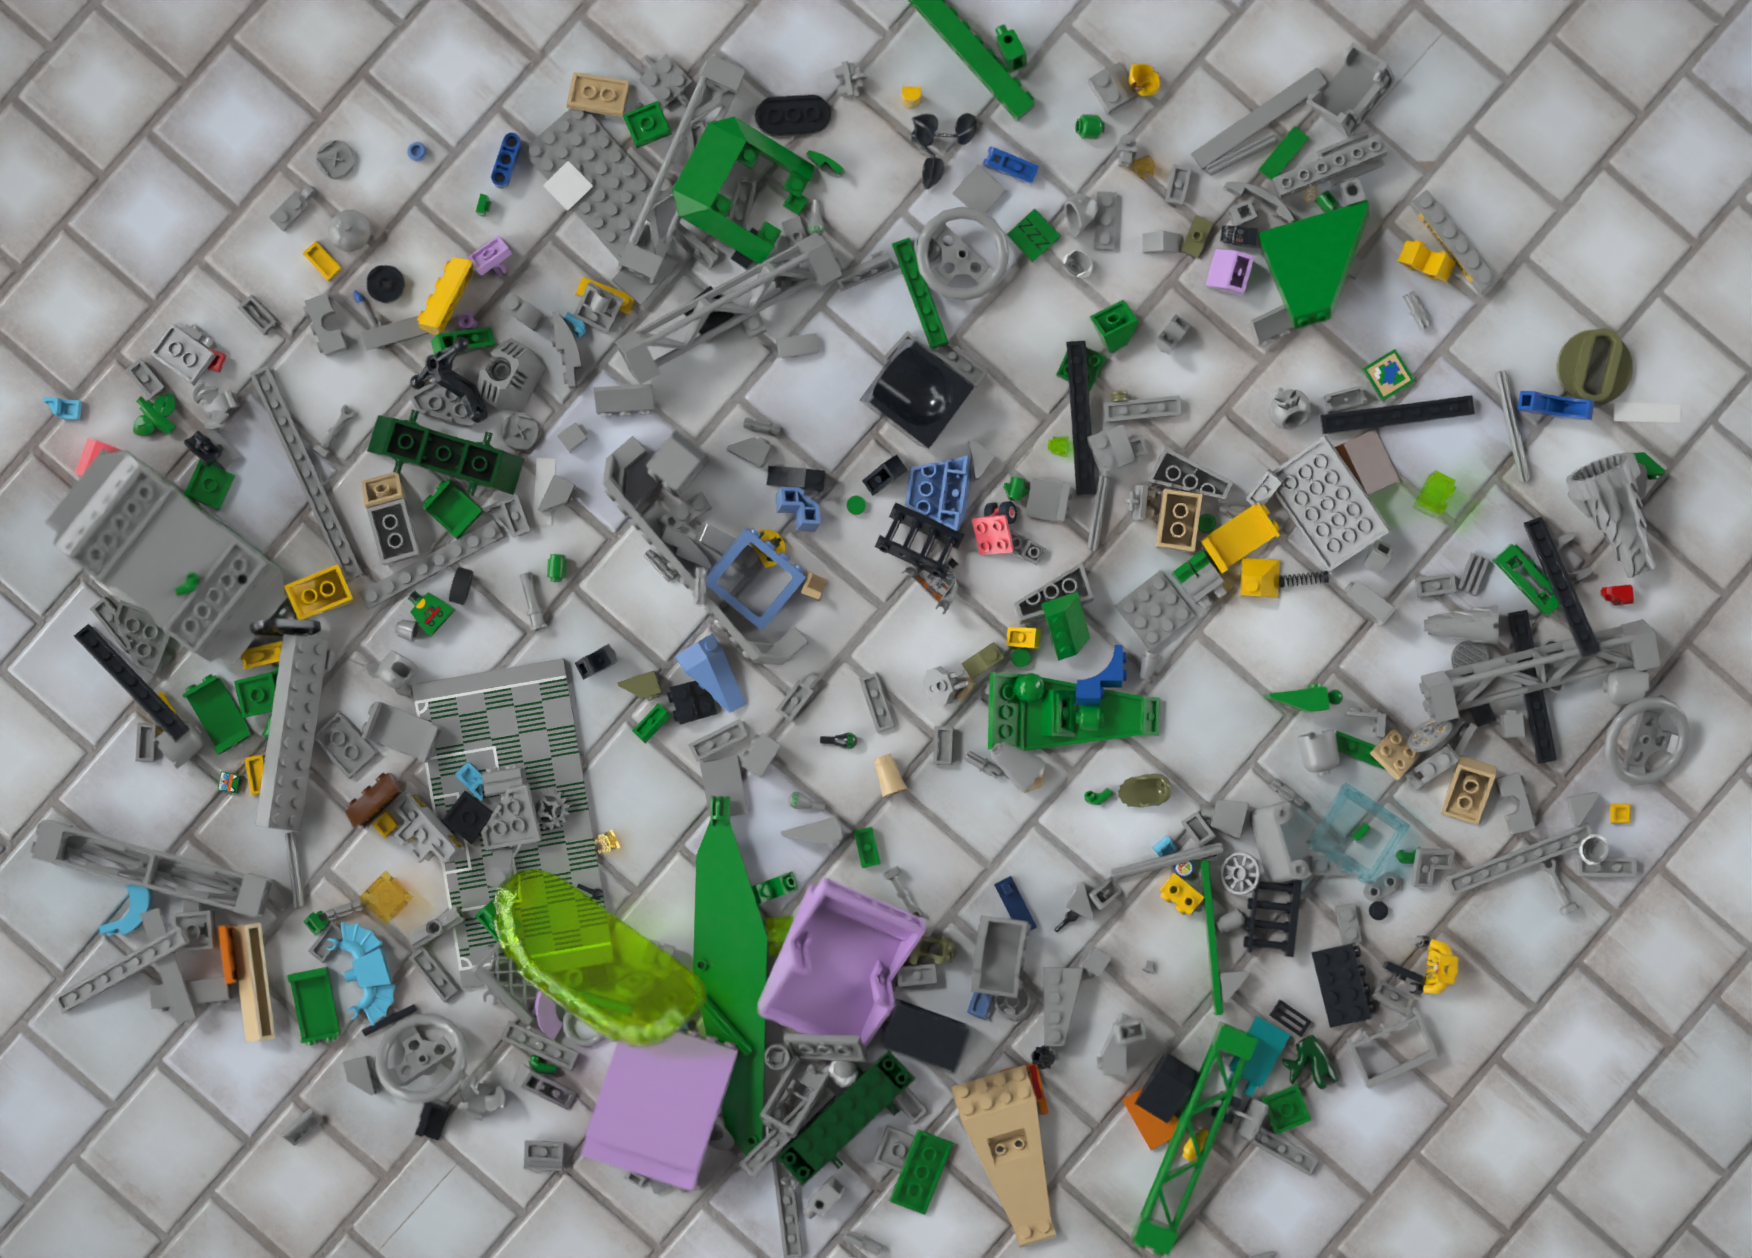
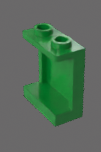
[422,480,484,539]

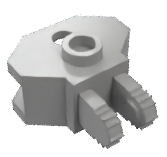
[923,666,969,707]

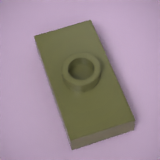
[1181,216,1213,258]

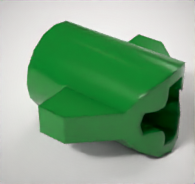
[1003,477,1030,501]

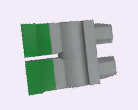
[1171,550,1227,609]

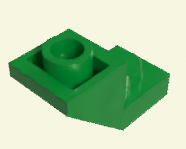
[751,871,798,905]

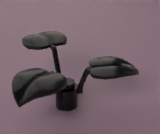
[911,113,977,190]

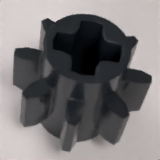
[1031,1045,1055,1070]

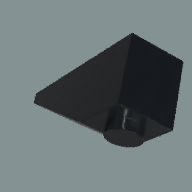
[766,466,826,492]

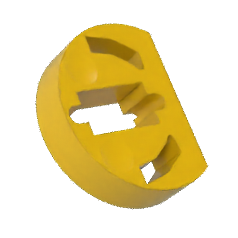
[750,529,785,568]

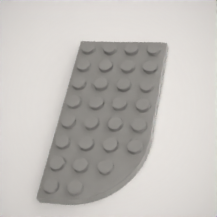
[522,109,656,261]

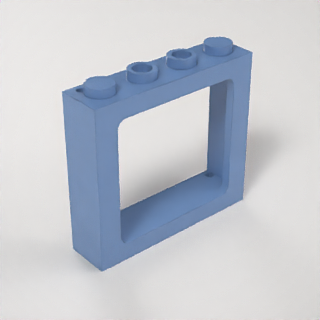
[705,527,806,631]

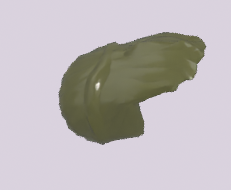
[1118,774,1172,807]

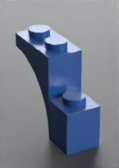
[1518,391,1595,420]
[1076,645,1127,705]

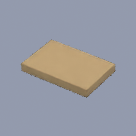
[567,72,630,117]

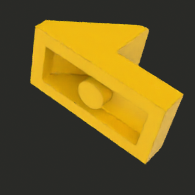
[1006,627,1041,649]

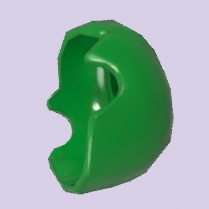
[1014,673,1045,702]

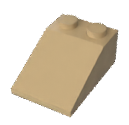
[1441,755,1496,825]

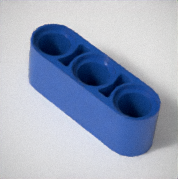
[491,132,522,189]

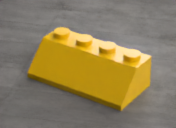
[417,257,475,336]

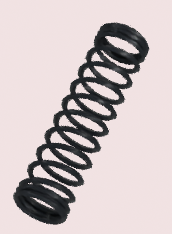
[1279,571,1329,588]

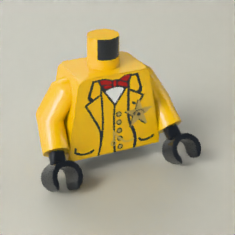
[1410,935,1458,995]

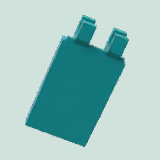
[1228,1016,1290,1096]

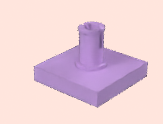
[468,235,512,277]

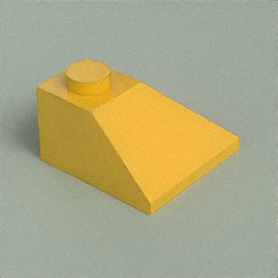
[1240,558,1280,598]

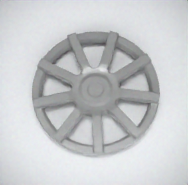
[1221,852,1262,895]

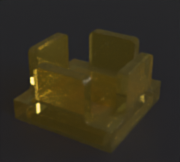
[358,871,414,925]

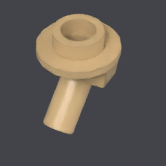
[955,677,978,702]

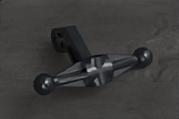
[410,337,488,423]

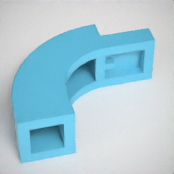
[98,880,152,936]

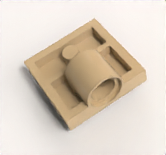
[1370,728,1420,780]

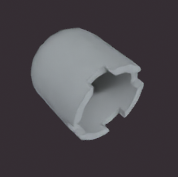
[1603,667,1649,705]
[153,721,203,769]
[1297,729,1339,776]

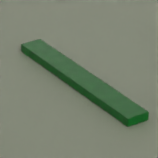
[1199,860,1223,1015]

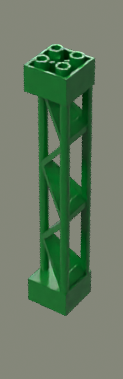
[1131,1021,1258,1256]

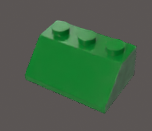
[1041,592,1090,661]

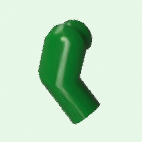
[174,572,199,597]
[1396,847,1421,864]

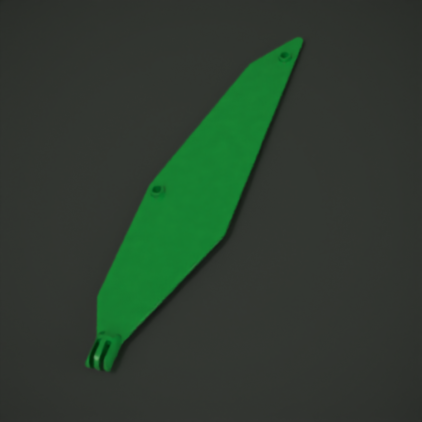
[693,796,768,1157]

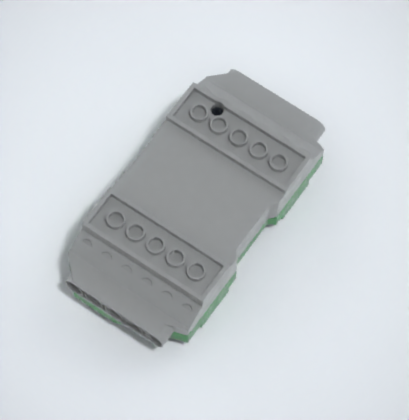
[44,448,288,665]

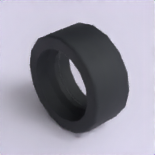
[449,567,473,605]

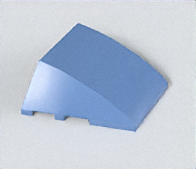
[905,455,971,531]

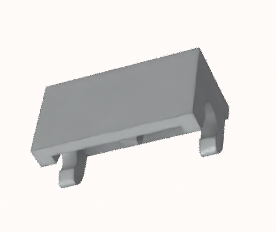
[1324,385,1367,414]

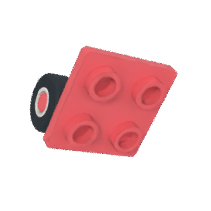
[972,501,1017,555]

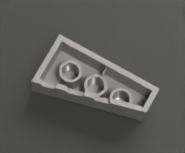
[1147,447,1234,499]
[1014,562,1094,625]
[1043,967,1083,1046]

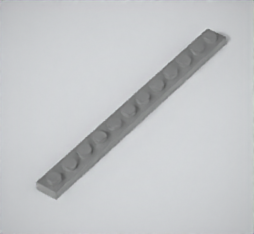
[250,366,363,582]

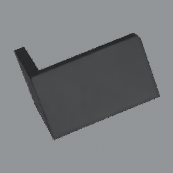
[415,1099,452,1140]

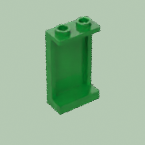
[287,966,341,1046]

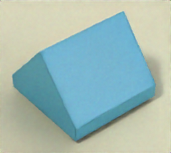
[1152,835,1178,857]

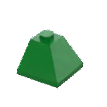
[1090,299,1139,353]

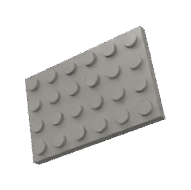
[1273,435,1391,572]

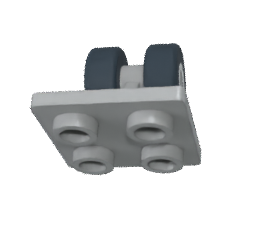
[1211,1091,1268,1141]

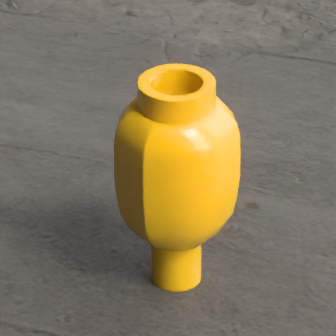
[1182,1128,1209,1162]

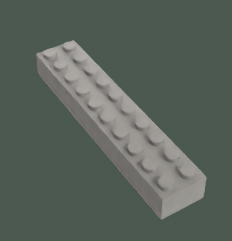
[255,634,328,831]

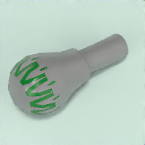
[808,200,825,236]
[788,792,825,812]

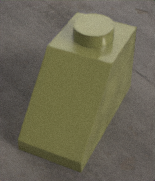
[961,642,1004,678]
[617,670,662,701]

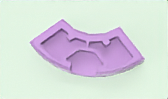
[535,989,563,1040]

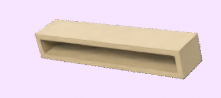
[231,923,275,1042]

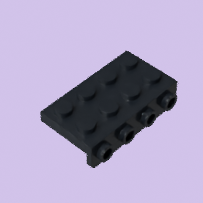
[1311,942,1375,1028]

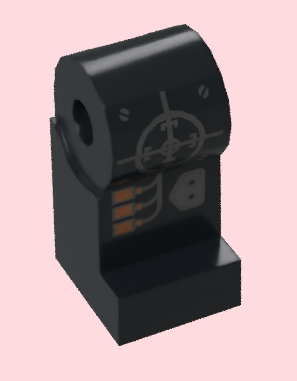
[1220,225,1258,248]

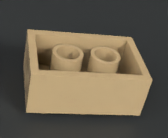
[1155,489,1202,553]

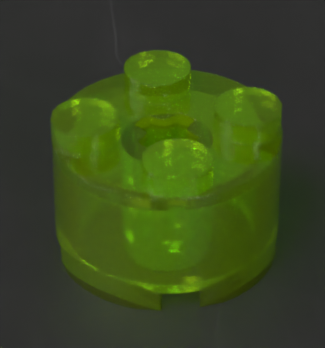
[766,915,793,956]

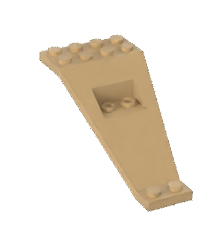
[951,1065,1057,1248]

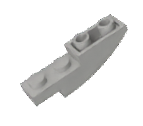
[550,311,583,389]

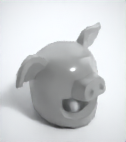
[363,650,418,696]

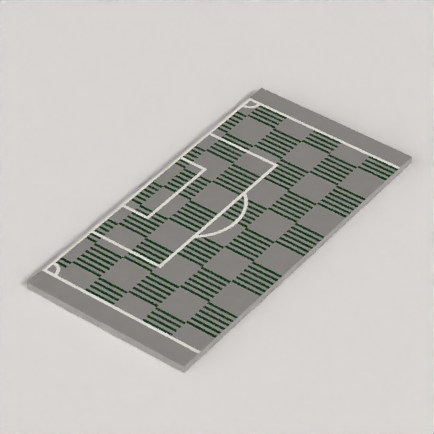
[412,658,615,988]

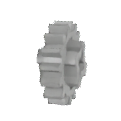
[532,788,570,830]

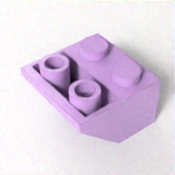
[1205,249,1255,296]

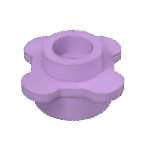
[455,310,477,331]

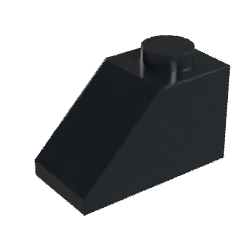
[862,455,908,496]

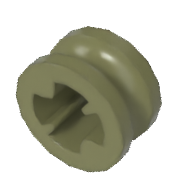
[1111,391,1129,402]

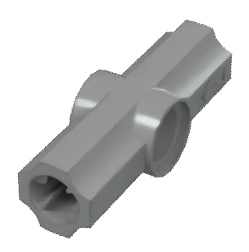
[408,906,465,949]

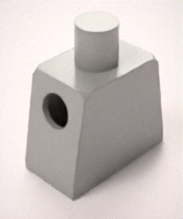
[1201,800,1249,838]
[803,1175,846,1219]

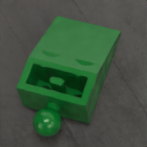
[1265,683,1343,713]

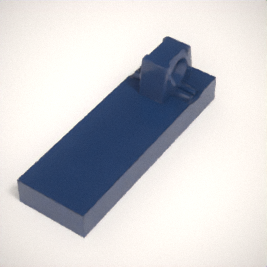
[994,876,1037,931]

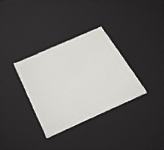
[543,161,593,211]

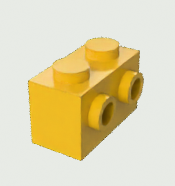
[1159,873,1204,915]

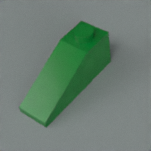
[431,327,495,356]

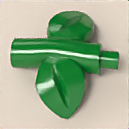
[133,394,177,436]

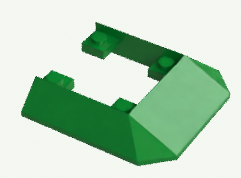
[672,117,815,264]

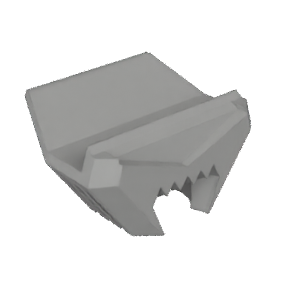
[477,338,546,413]

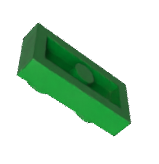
[632,703,672,744]
[854,827,881,868]

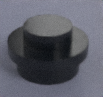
[1369,901,1388,920]

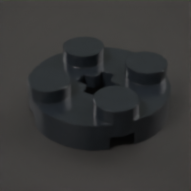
[366,265,406,304]

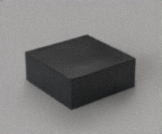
[1470,703,1496,727]

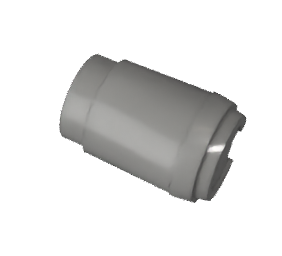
[1215,909,1246,934]

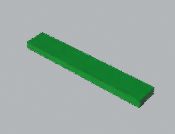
[892,237,949,350]

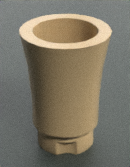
[874,754,908,798]

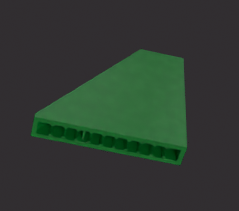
[1258,200,1369,330]

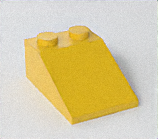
[284,564,353,620]

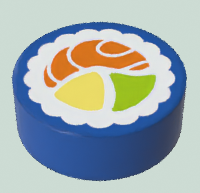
[1174,861,1194,877]

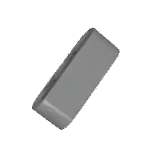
[695,522,752,565]

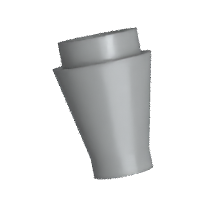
[1139,650,1160,680]

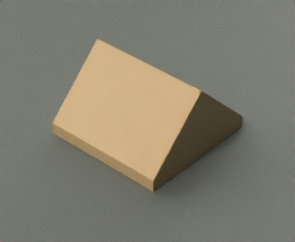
[361,472,406,508]

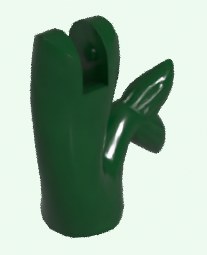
[1282,1034,1338,1090]

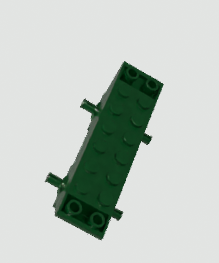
[367,409,525,496]
[776,1050,916,1186]

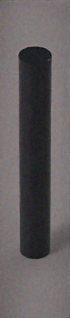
[362,1004,417,1037]

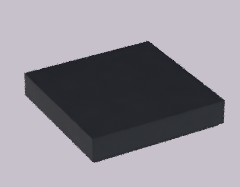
[441,790,493,844]

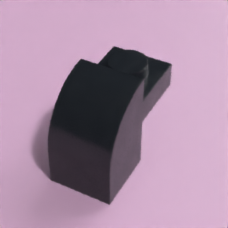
[575,644,618,680]

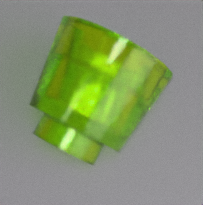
[1048,436,1069,458]

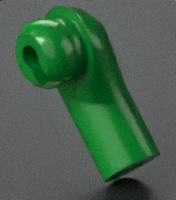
[1084,787,1113,806]
[529,1055,556,1074]

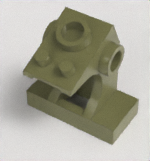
[909,936,957,965]

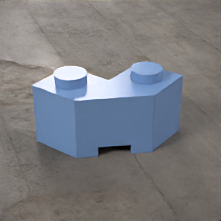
[775,487,821,532]

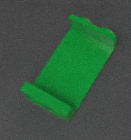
[182,674,253,754]

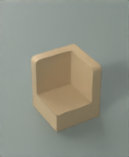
[801,571,827,601]

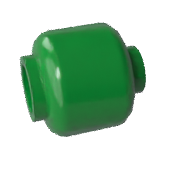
[1075,114,1105,139]
[1076,706,1104,731]

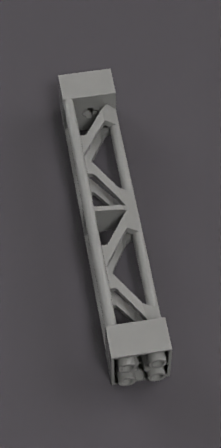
[618,54,745,285]
[1419,619,1661,723]
[31,820,273,918]

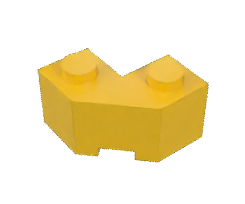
[1397,240,1456,283]

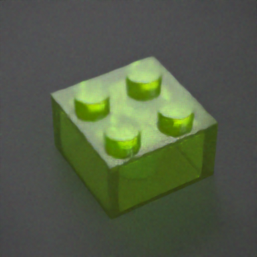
[1413,470,1456,518]

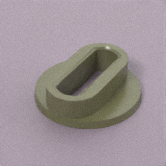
[1556,328,1633,405]

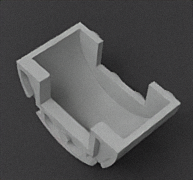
[971,915,1031,998]

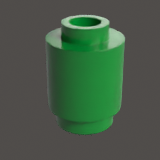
[547,554,567,582]

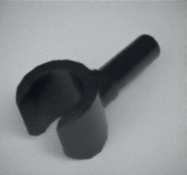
[577,883,603,900]
[1054,910,1078,933]

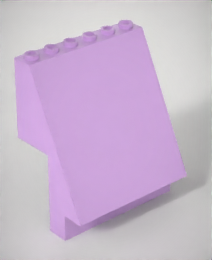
[758,877,926,1048]
[581,1012,739,1191]

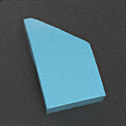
[43,397,82,420]
[454,761,483,801]

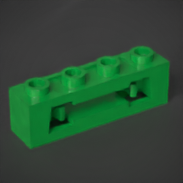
[1492,544,1559,616]

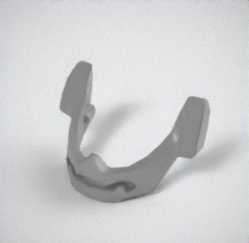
[1555,532,1593,581]

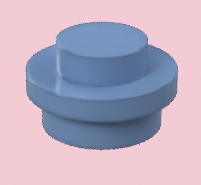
[407,142,427,161]

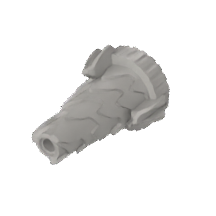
[1566,452,1656,578]

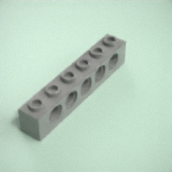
[1272,134,1388,200]

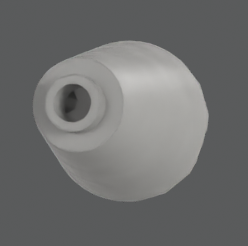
[992,742,1045,792]

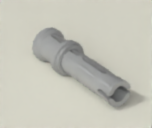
[519,572,548,631]

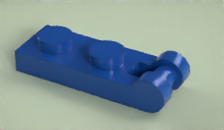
[983,146,1039,185]

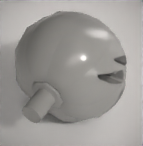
[328,210,371,252]
[1268,388,1311,430]

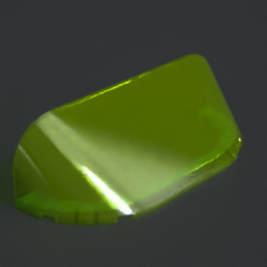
[494,869,706,1047]

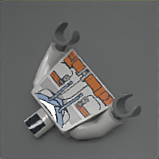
[902,557,959,614]

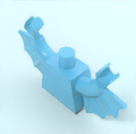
[326,922,396,1026]

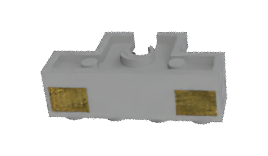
[393,793,465,863]

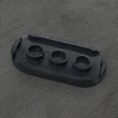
[755,95,831,136]
[250,619,321,637]

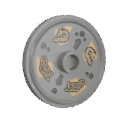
[1408,719,1452,752]

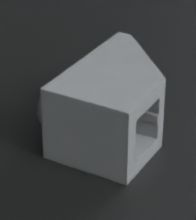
[343,1056,379,1095]

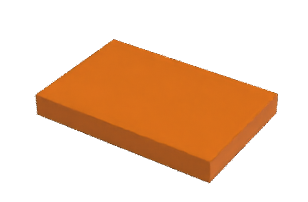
[218,924,238,984]
[1121,1087,1178,1150]

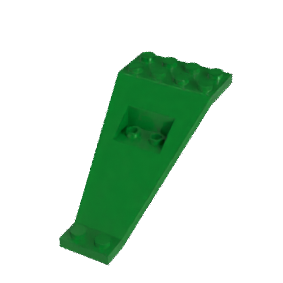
[987,672,1160,751]

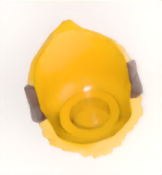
[1129,63,1160,97]

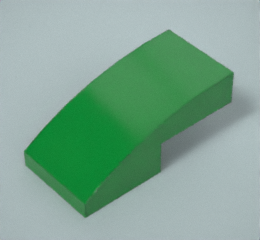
[806,150,844,177]

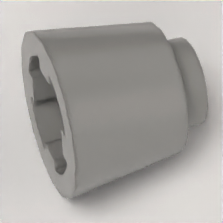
[395,620,419,642]

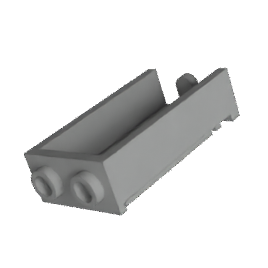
[760,1056,831,1138]

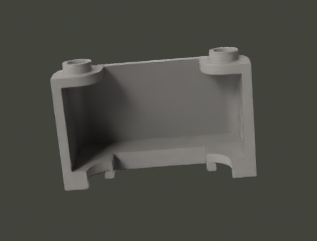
[1306,43,1395,137]
[1250,801,1311,883]

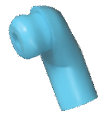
[564,312,586,338]

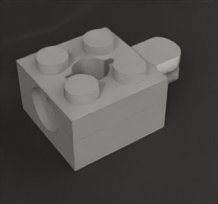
[171,898,217,953]

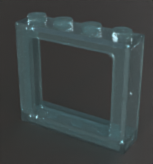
[1306,783,1410,885]

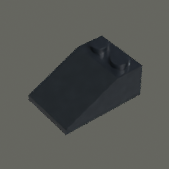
[1134,1053,1201,1124]

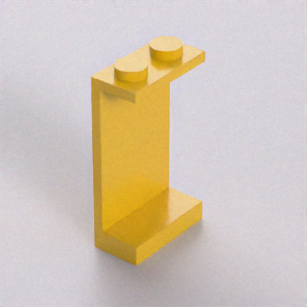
[1200,502,1280,573]

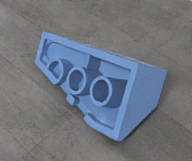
[675,633,746,713]

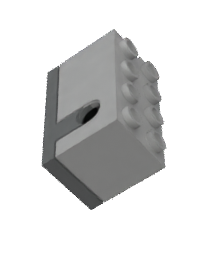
[646,430,709,496]

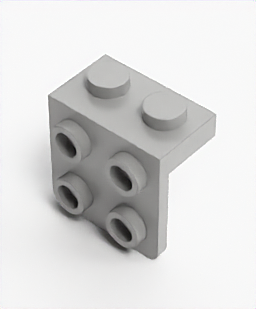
[1026,479,1073,523]

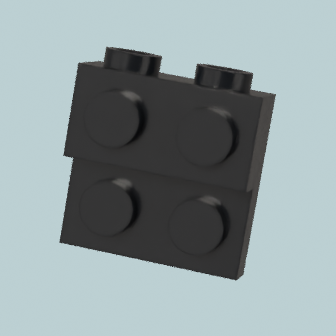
[667,680,717,725]

